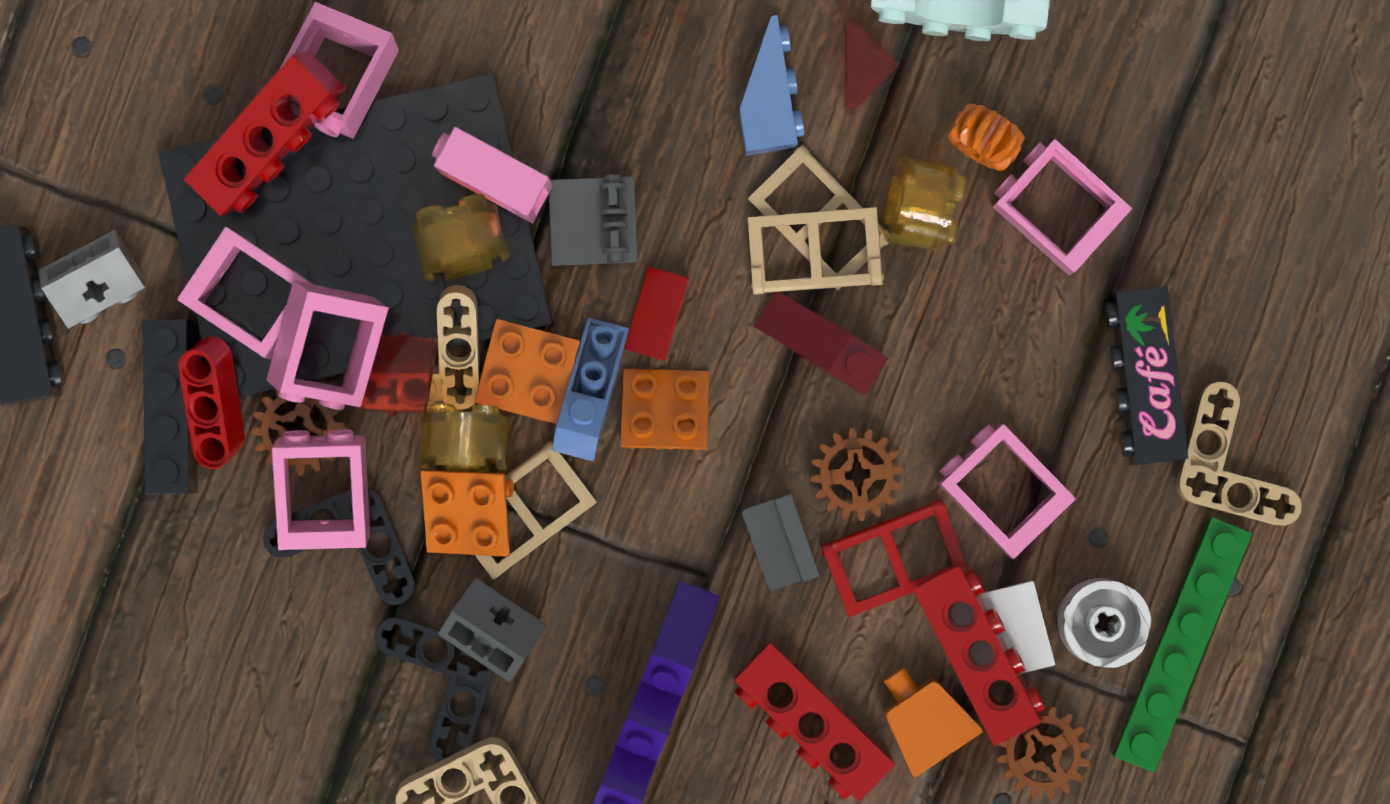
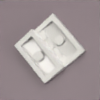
[951,580,1055,674]

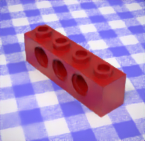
[184,50,346,216]
[913,564,1046,746]
[733,641,895,802]

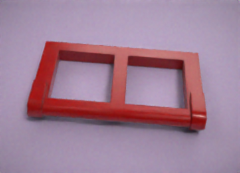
[821,499,969,617]

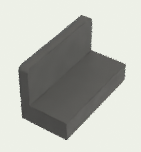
[742,494,819,591]

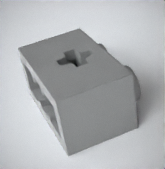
[39,230,145,328]

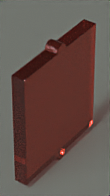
[357,332,438,417]

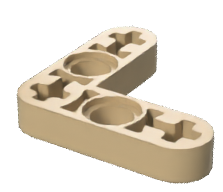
[361,285,480,411]
[1176,382,1302,526]
[396,737,541,804]

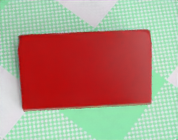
[624,267,689,361]

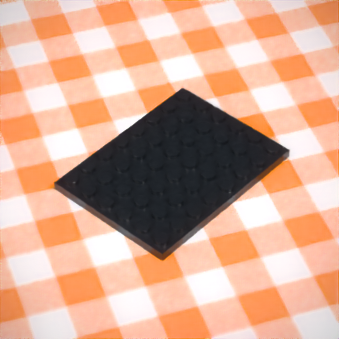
[158,73,553,398]

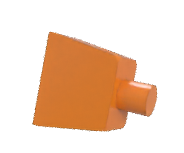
[882,666,983,778]

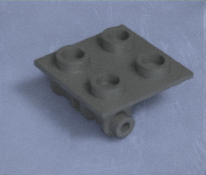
[549,175,638,266]

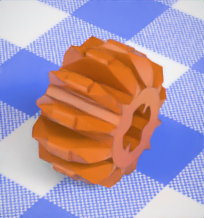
[948,104,1025,171]

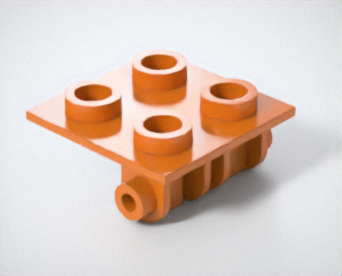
[474,319,580,424]
[620,369,709,451]
[421,470,514,557]

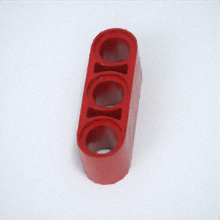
[179,336,245,469]

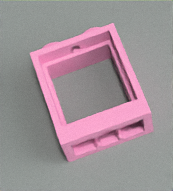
[280,2,399,139]
[432,127,553,224]
[993,139,1132,275]
[177,227,313,359]
[266,280,388,410]
[937,424,1076,559]
[272,429,370,550]

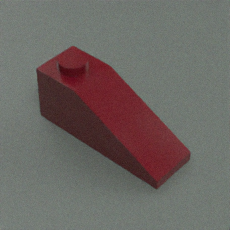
[754,292,888,396]

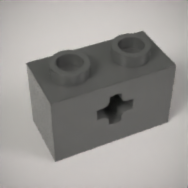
[438,578,547,682]

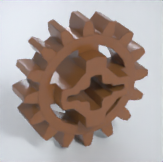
[251,388,347,476]
[809,428,904,521]
[997,705,1091,800]

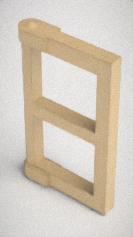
[748,145,893,291]
[748,207,884,295]
[475,441,597,580]

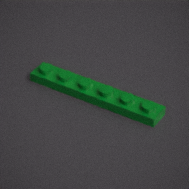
[1112,517,1252,773]

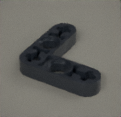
[263,487,417,605]
[375,616,495,762]

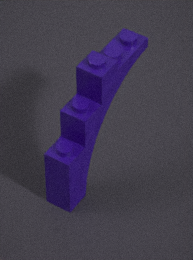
[592,581,720,804]

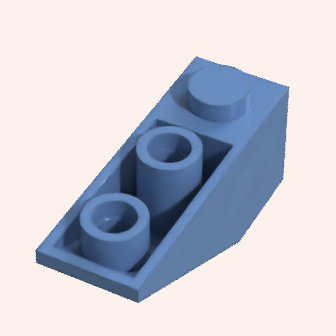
[739,15,804,156]
[552,318,629,462]

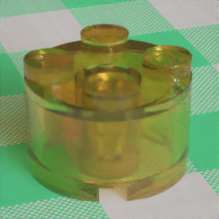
[884,157,966,252]
[411,194,510,281]
[419,404,508,473]

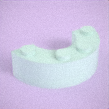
[871,0,1050,41]

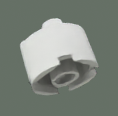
[1057,578,1151,668]

